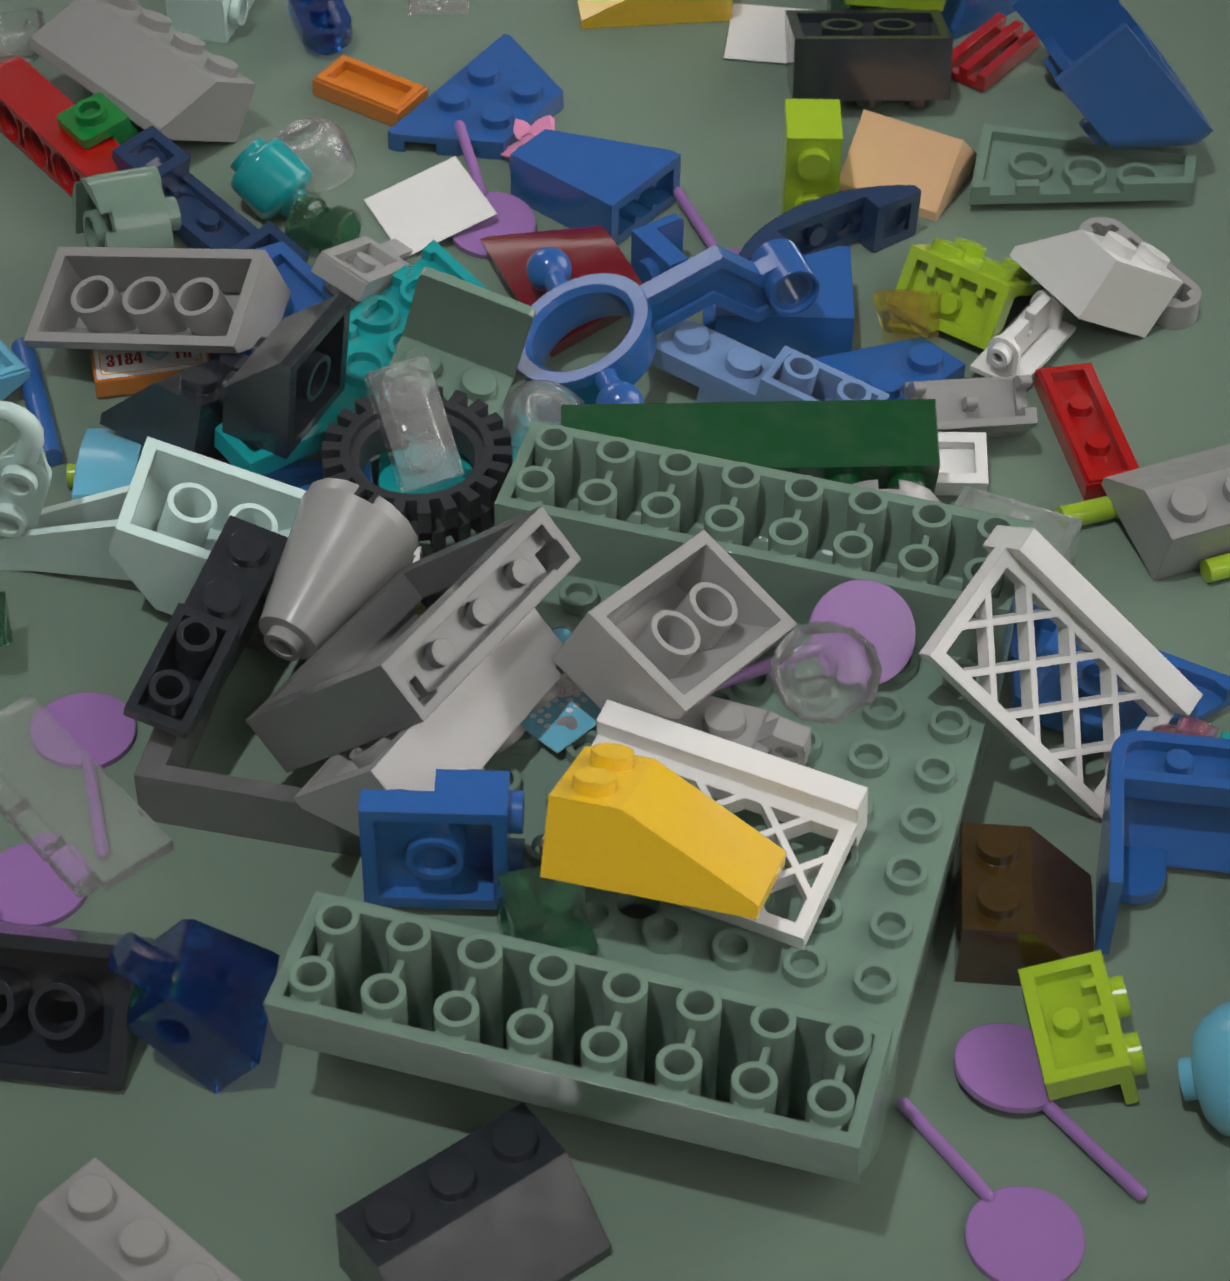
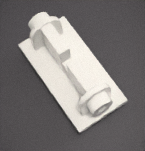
[969,289,1076,378]

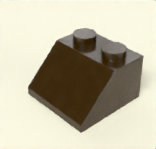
[954,822,1094,986]

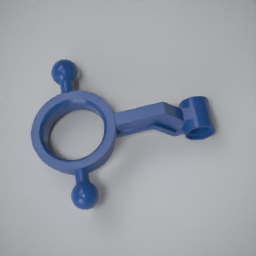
[517,238,820,406]

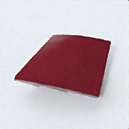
[480,226,642,358]

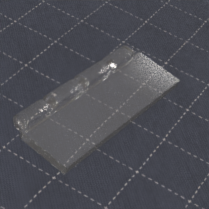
[0,694,174,897]

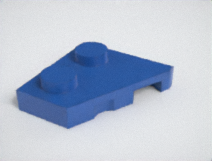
[813,337,966,400]

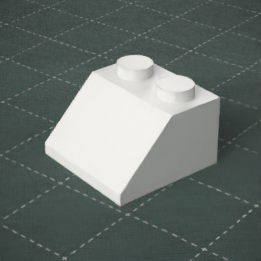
[1009,229,1183,338]

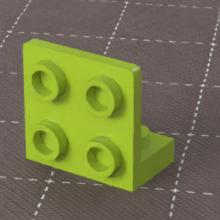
[888,237,1046,350]

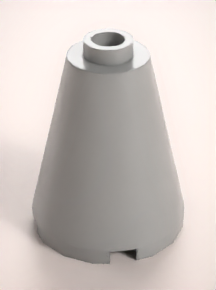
[259,478,419,661]

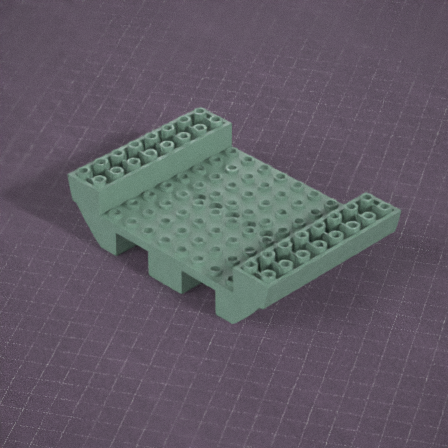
[263,420,1034,1184]

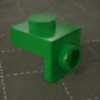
[57,91,139,149]

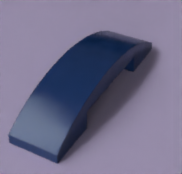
[112,125,310,263]
[739,185,922,261]

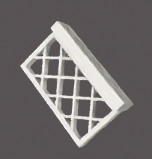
[919,525,1203,818]
[539,699,868,950]

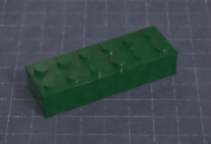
[561,399,940,494]

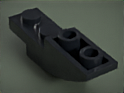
[123,515,288,739]

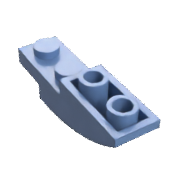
[651,318,890,403]

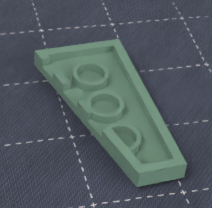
[969,124,1197,205]

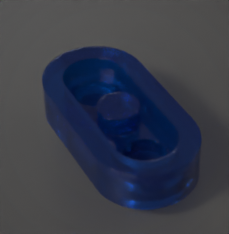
[287,0,352,55]

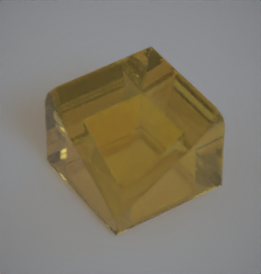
[873,288,941,338]

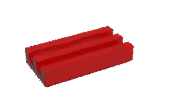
[951,13,1040,92]

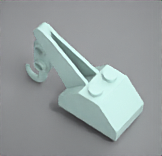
[0,400,307,615]

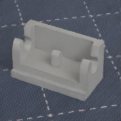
[903,375,1038,437]

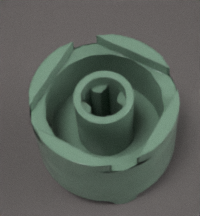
[72,166,181,248]

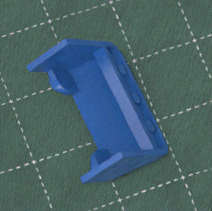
[1010,0,1214,149]
[1095,730,1230,955]

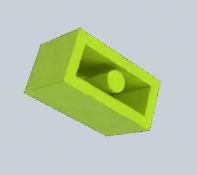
[779,99,843,214]

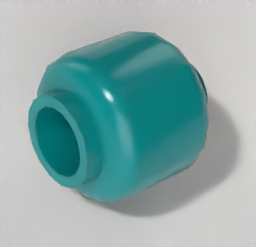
[230,137,312,220]

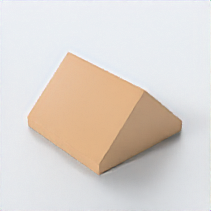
[839,109,977,222]

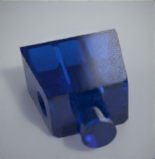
[108,919,280,1093]

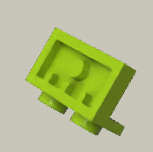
[1018,950,1148,1105]

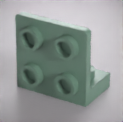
[380,267,536,415]

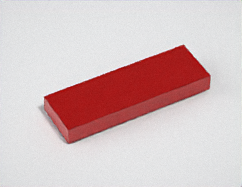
[1033,363,1139,501]

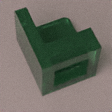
[497,866,598,957]

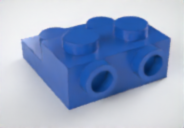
[358,769,525,910]

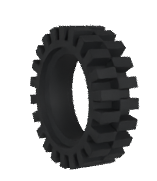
[321,385,513,553]

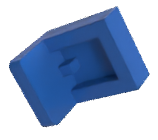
[631,213,689,284]

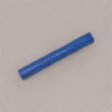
[11,337,63,467]

